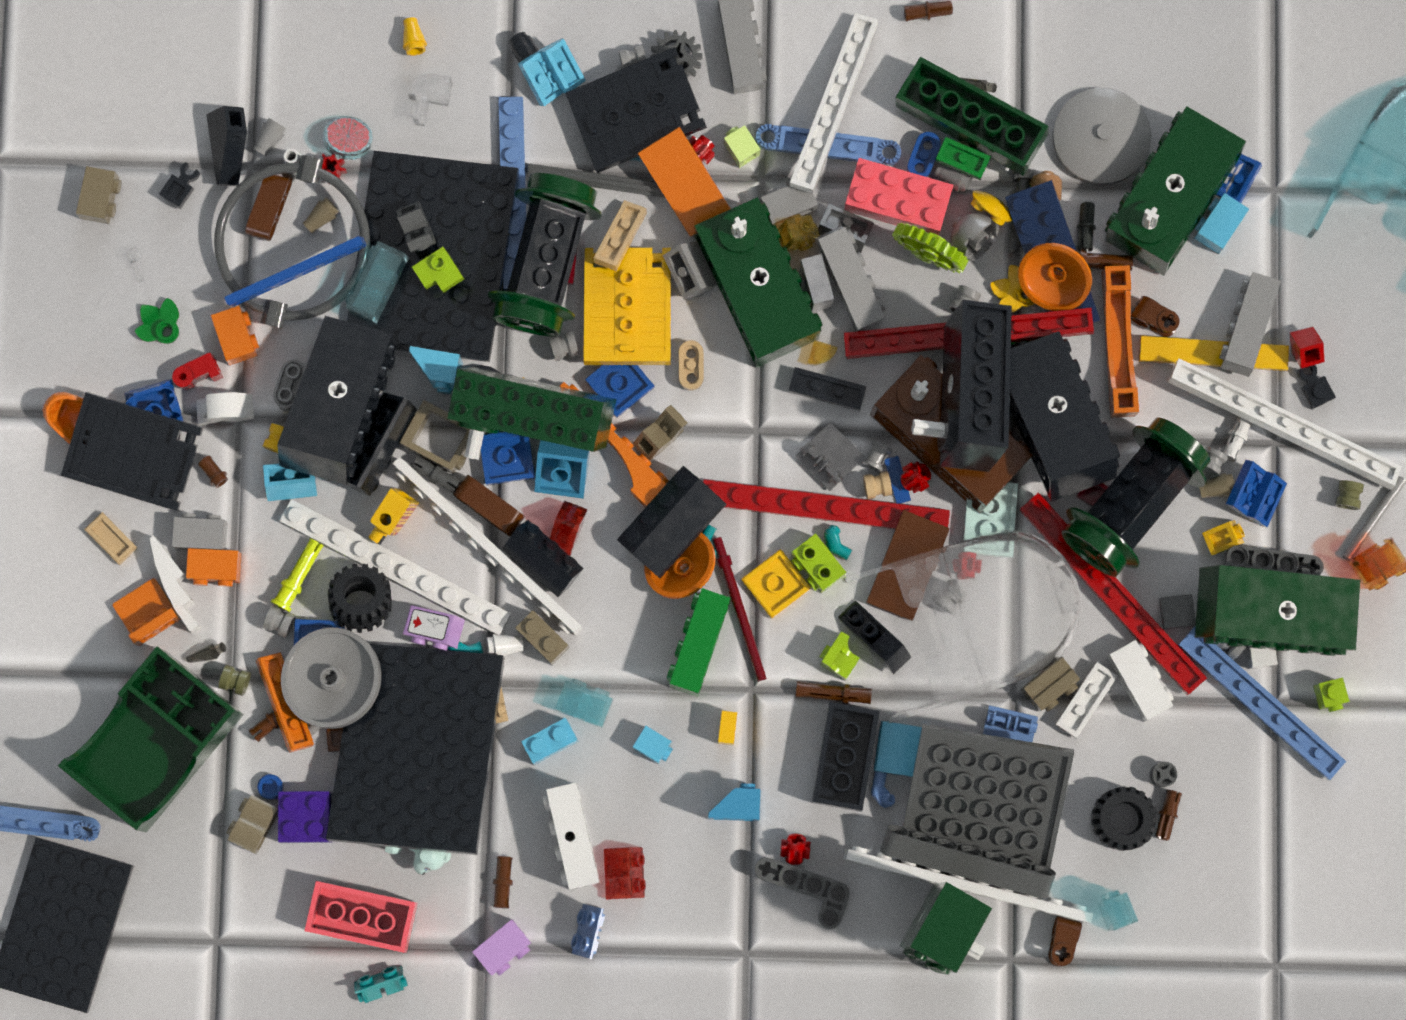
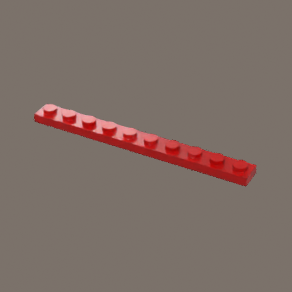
[844,308,1094,359]
[703,479,950,529]
[1019,492,1207,696]

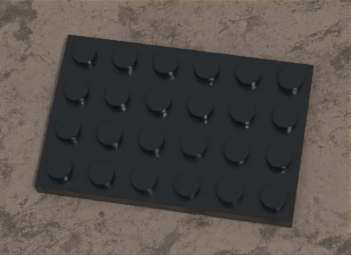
[0,838,134,1013]

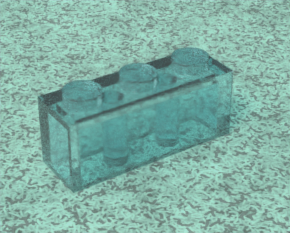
[345,241,409,324]

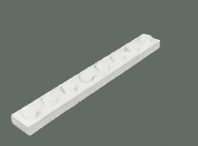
[790,13,878,194]

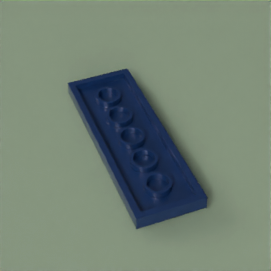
[1005,180,1100,323]

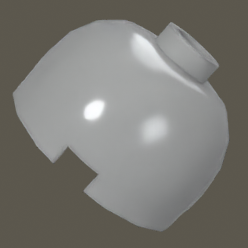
[951,212,999,262]

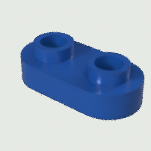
[907,132,941,177]

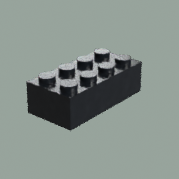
[811,702,880,812]

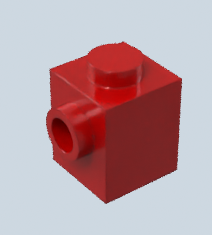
[1290,326,1325,368]

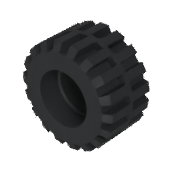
[328,564,392,633]
[1091,786,1158,851]

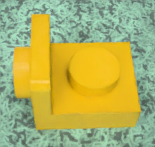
[1202,520,1245,556]

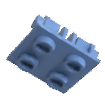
[983,705,1038,742]
[571,904,605,959]

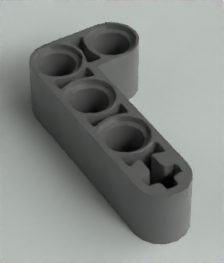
[1222,545,1324,575]
[754,857,850,929]

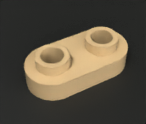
[679,340,704,391]

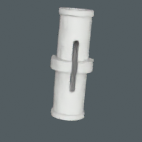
[1222,416,1252,462]

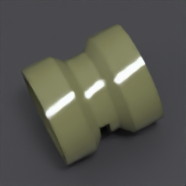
[1335,480,1364,510]
[218,665,251,696]

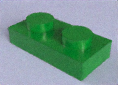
[935,137,991,180]

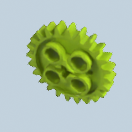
[892,223,969,274]

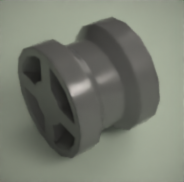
[1150,762,1177,787]

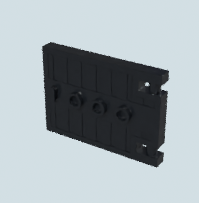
[565,47,707,173]
[61,392,204,511]

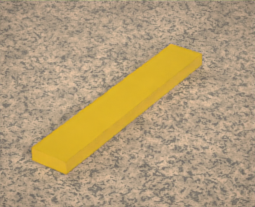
[1139,336,1289,371]

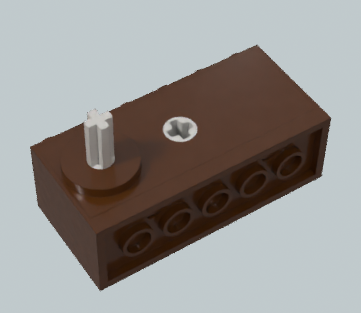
[870,355,1032,513]

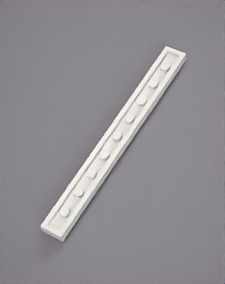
[1168,359,1402,490]
[393,456,582,635]
[279,499,511,635]
[843,846,1093,923]

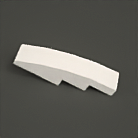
[149,535,201,634]

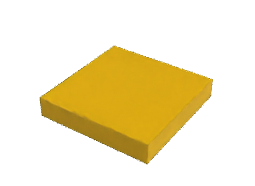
[741,549,811,619]

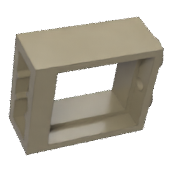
[400,400,470,474]

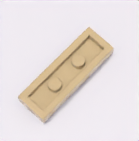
[594,200,647,271]

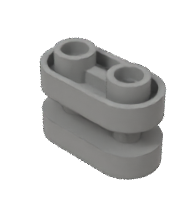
[273,360,305,413]

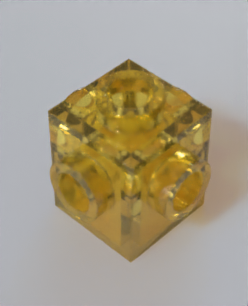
[778,214,820,252]

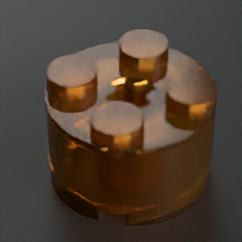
[1349,537,1406,591]

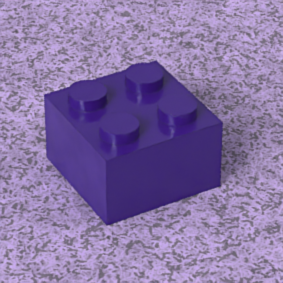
[278,791,333,843]

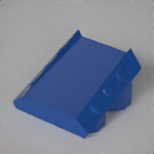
[124,379,184,421]

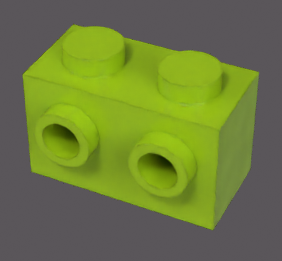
[791,533,847,593]

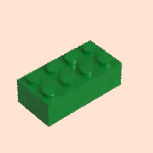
[666,588,730,697]

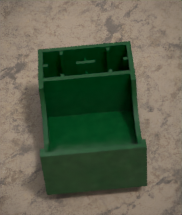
[58,646,244,832]

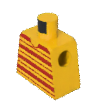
[368,488,420,545]

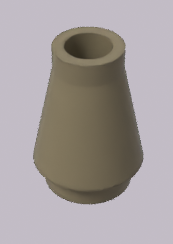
[303,197,339,233]
[1199,473,1235,498]

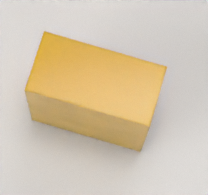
[718,711,737,746]

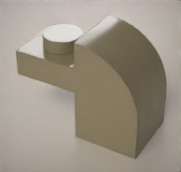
[633,405,688,461]

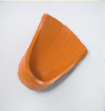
[42,392,87,444]

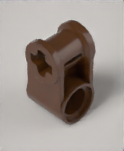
[1131,296,1180,337]
[1048,916,1082,967]

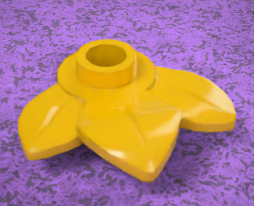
[990,265,1035,313]

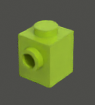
[1313,677,1350,712]

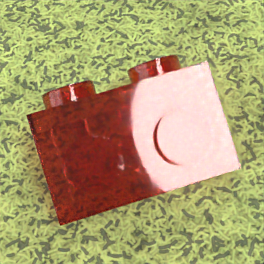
[604,847,646,900]

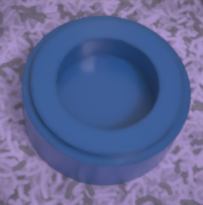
[257,774,284,800]

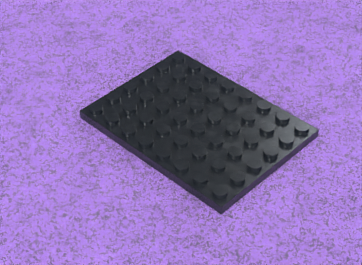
[347,150,519,362]
[326,643,505,855]

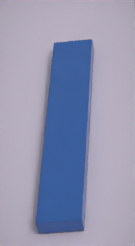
[224,236,367,307]

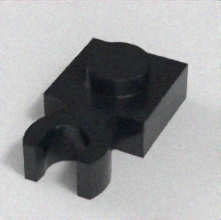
[159,162,200,209]
[1297,365,1336,410]

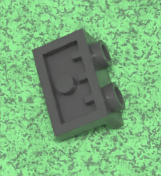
[815,204,874,253]

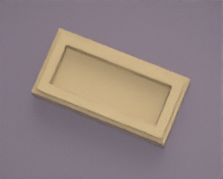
[84,512,138,565]

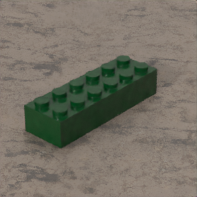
[895,56,1049,176]

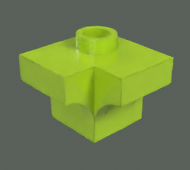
[412,247,464,293]
[819,631,860,681]

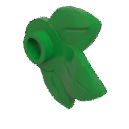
[135,298,179,344]

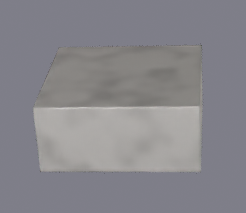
[800,254,834,313]

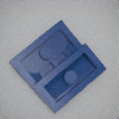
[1216,154,1262,203]
[1226,460,1287,528]

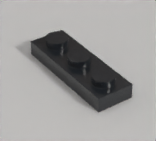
[788,367,867,411]

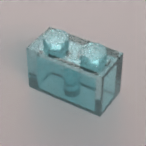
[555,679,614,728]
[1097,890,1138,931]

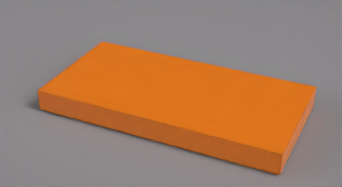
[638,127,731,237]

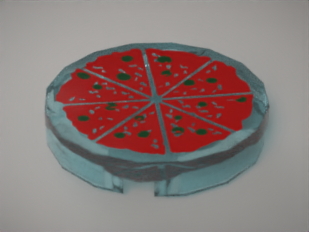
[323,116,373,160]

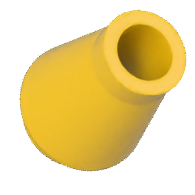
[403,17,427,56]

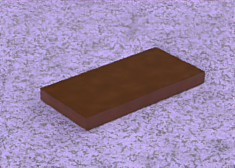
[866,510,950,621]

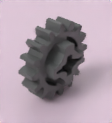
[650,30,703,77]

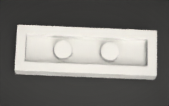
[1055,662,1118,739]

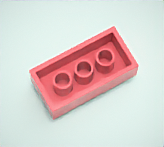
[844,158,953,235]
[304,881,418,953]

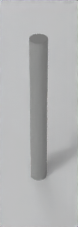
[1342,476,1406,561]

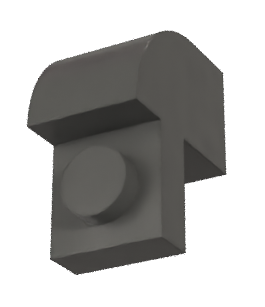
[396,201,436,253]

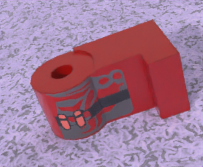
[172,352,224,390]

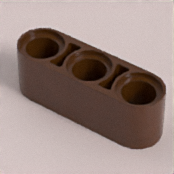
[245,173,293,242]
[453,475,525,537]

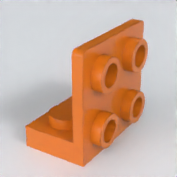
[113,578,181,646]

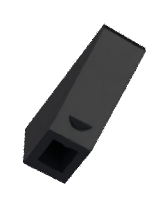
[206,106,247,187]
[838,600,911,674]

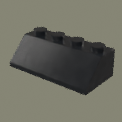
[347,392,417,496]
[617,466,726,578]

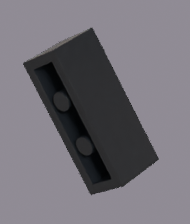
[502,520,584,597]

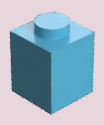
[633,726,673,764]

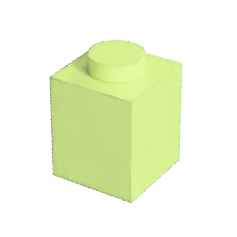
[724,125,761,168]

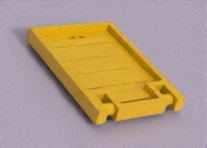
[584,248,671,365]

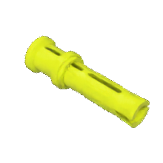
[270,538,324,612]

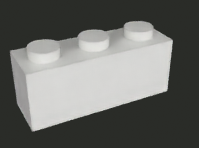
[1106,640,1174,722]

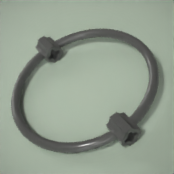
[214,155,370,328]

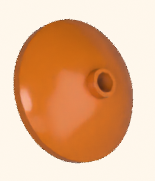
[1018,243,1092,311]
[644,532,716,599]

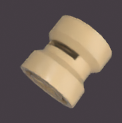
[863,471,892,500]

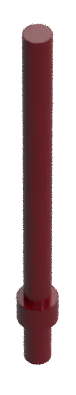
[712,537,767,682]

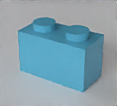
[1194,193,1249,254]
[263,464,317,501]
[521,718,579,765]

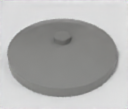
[1053,88,1151,185]
[281,628,381,729]

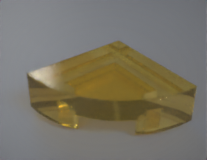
[807,340,838,366]

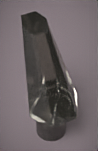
[959,77,997,93]
[186,642,226,663]

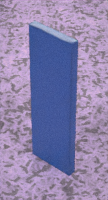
[884,456,911,504]

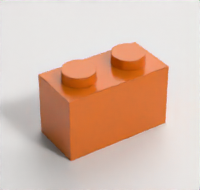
[211,306,260,365]
[186,548,242,587]

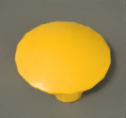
[971,190,1013,226]

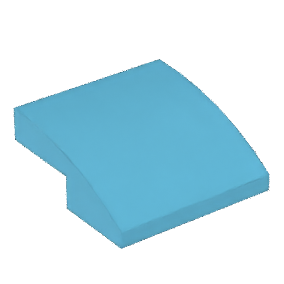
[518,38,586,106]
[874,721,922,777]

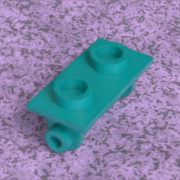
[354,965,408,1003]

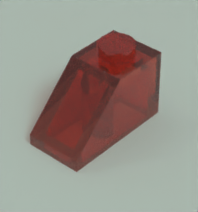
[550,500,588,556]

